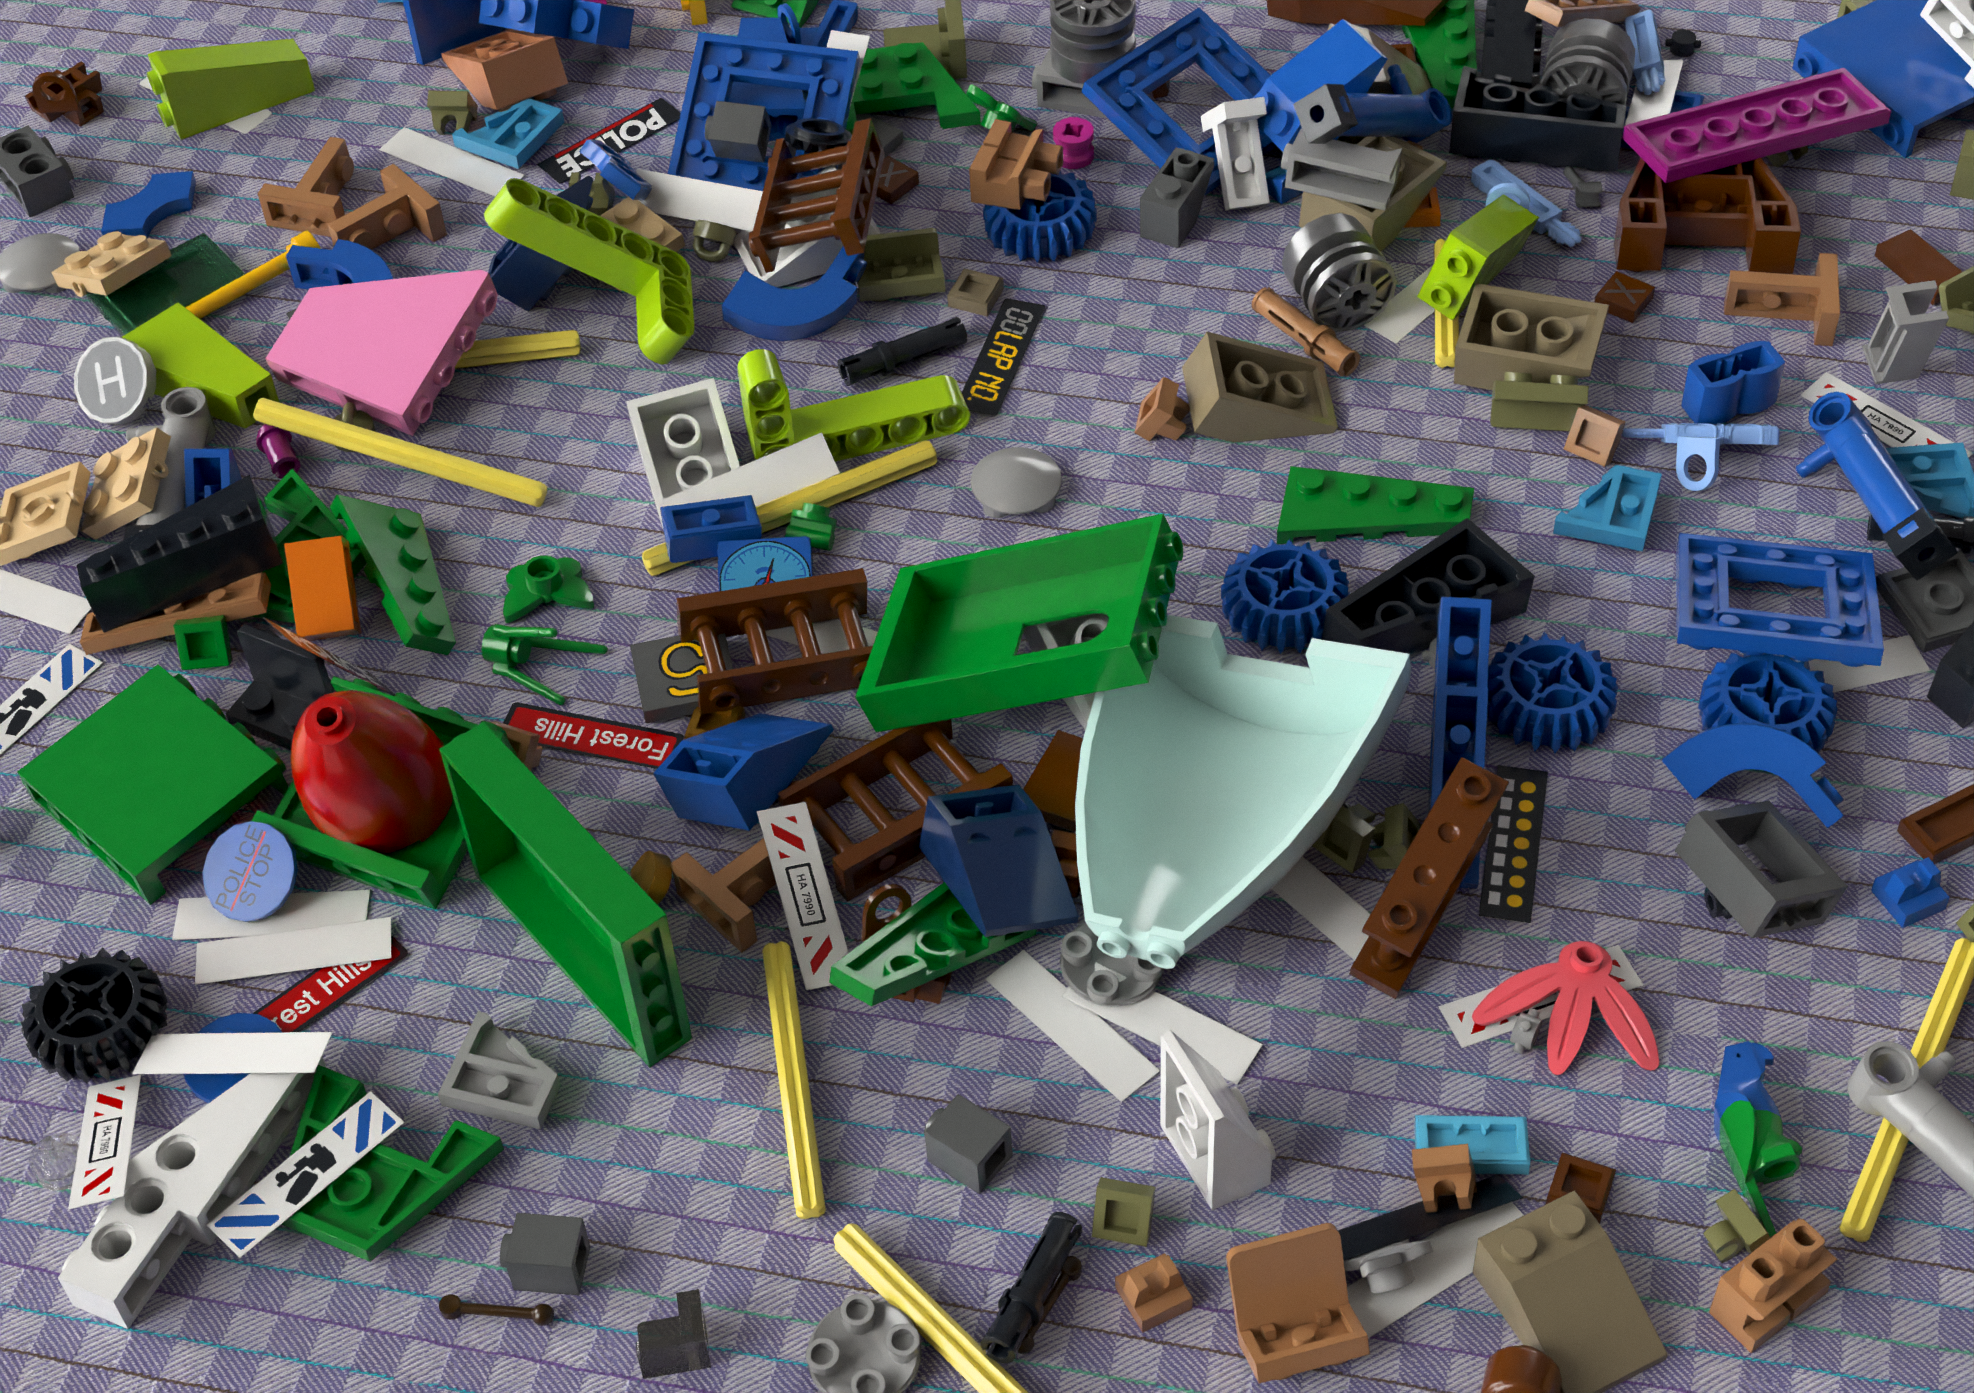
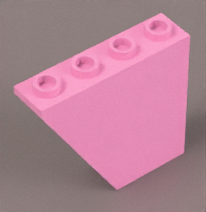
[265,270,498,436]

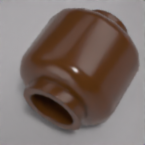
[1480,1345,1562,1393]

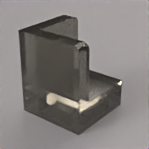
[636,1289,711,1379]

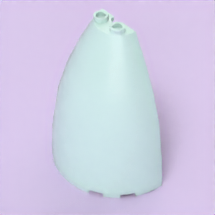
[1075,615,1411,969]

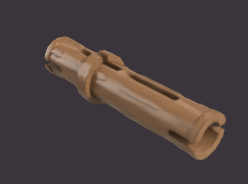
[1251,287,1360,377]

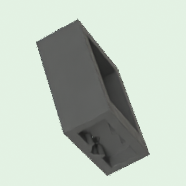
[1675,801,1848,938]

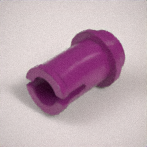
[256,424,301,478]

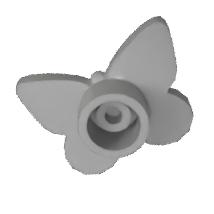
[1344,1238,1433,1293]

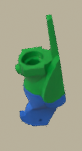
[1714,1041,1803,1238]

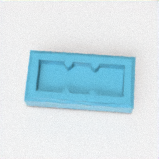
[1414,1115,1530,1175]

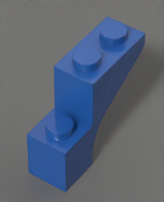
[478,0,634,49]

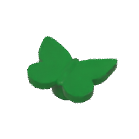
[966,84,1038,133]
[503,555,595,623]

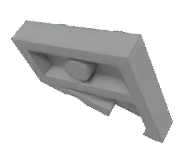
[438,1011,561,1130]

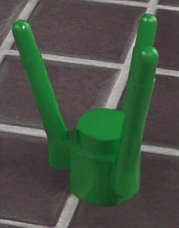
[481,624,608,705]

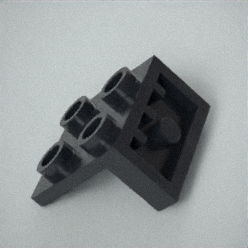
[226,624,334,750]

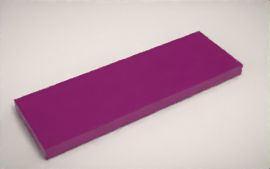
[1622,68,1891,183]

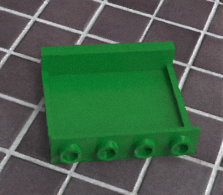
[17,664,289,905]
[252,676,517,910]

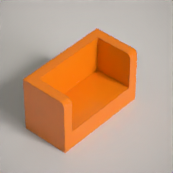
[284,536,362,641]

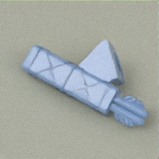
[1624,9,1665,95]
[1471,159,1582,247]
[1622,423,1780,491]

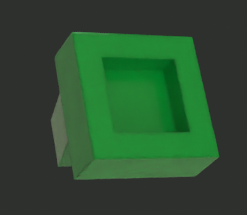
[173,615,233,670]

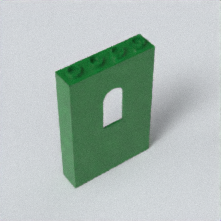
[855,514,1183,732]
[439,722,693,1068]

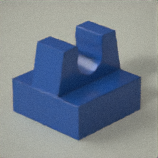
[1871,857,1950,928]

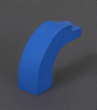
[286,239,393,289]
[722,246,867,341]
[1662,723,1844,829]

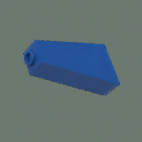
[729,18,806,141]

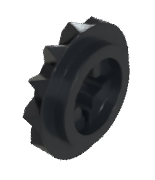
[785,118,852,154]

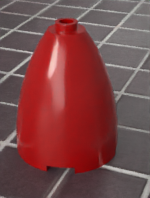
[291,690,453,855]

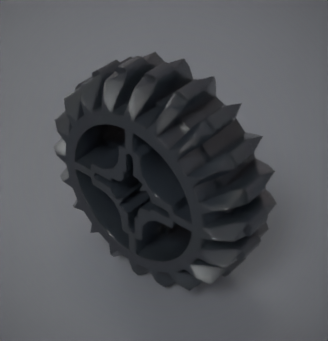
[20,947,168,1084]

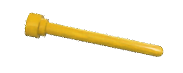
[185,230,321,319]

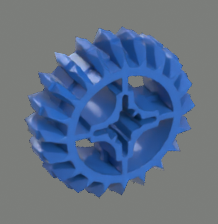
[983,171,1097,263]
[1221,538,1350,654]
[1487,632,1618,754]
[1698,652,1838,754]

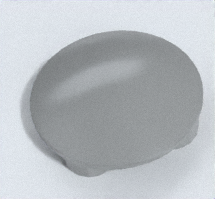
[0,233,80,293]
[970,447,1062,518]
[1060,922,1164,1006]
[805,1294,922,1393]

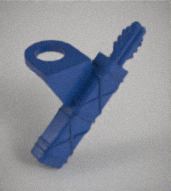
[777,0,858,47]

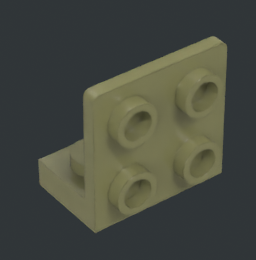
[883,0,967,79]

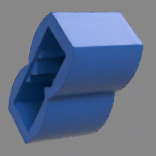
[1681,341,1785,424]

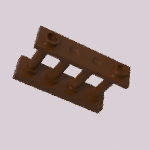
[749,118,885,273]
[676,568,873,715]
[778,719,1013,902]
[1349,757,1509,999]

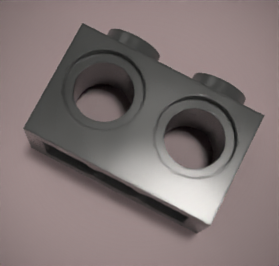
[0,125,74,217]

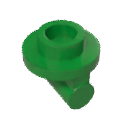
[785,503,837,551]

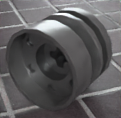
[1050,0,1136,84]
[1540,18,1635,105]
[1282,213,1397,332]

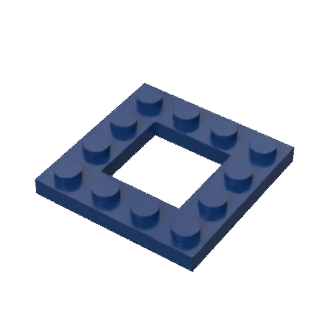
[1082,7,1276,195]
[667,32,860,191]
[1676,533,1884,667]

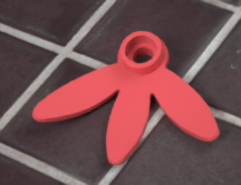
[1472,941,1659,1075]

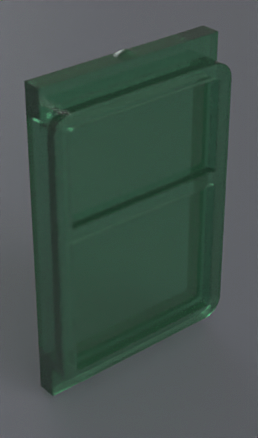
[86,233,245,336]

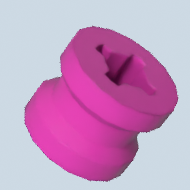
[1053,117,1094,169]

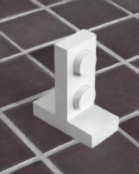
[1201,97,1270,211]

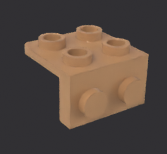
[1226,1223,1370,1383]

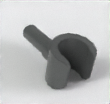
[1563,167,1602,208]

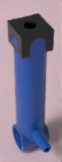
[1293,64,1452,144]
[1796,392,1958,581]

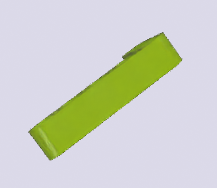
[484,178,695,365]
[737,349,971,462]

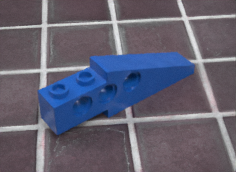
[1428,597,1492,889]

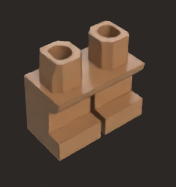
[969,119,1063,210]
[1709,1218,1838,1353]

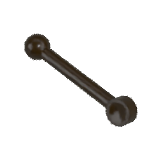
[1017,1256,1082,1354]
[439,1294,554,1326]

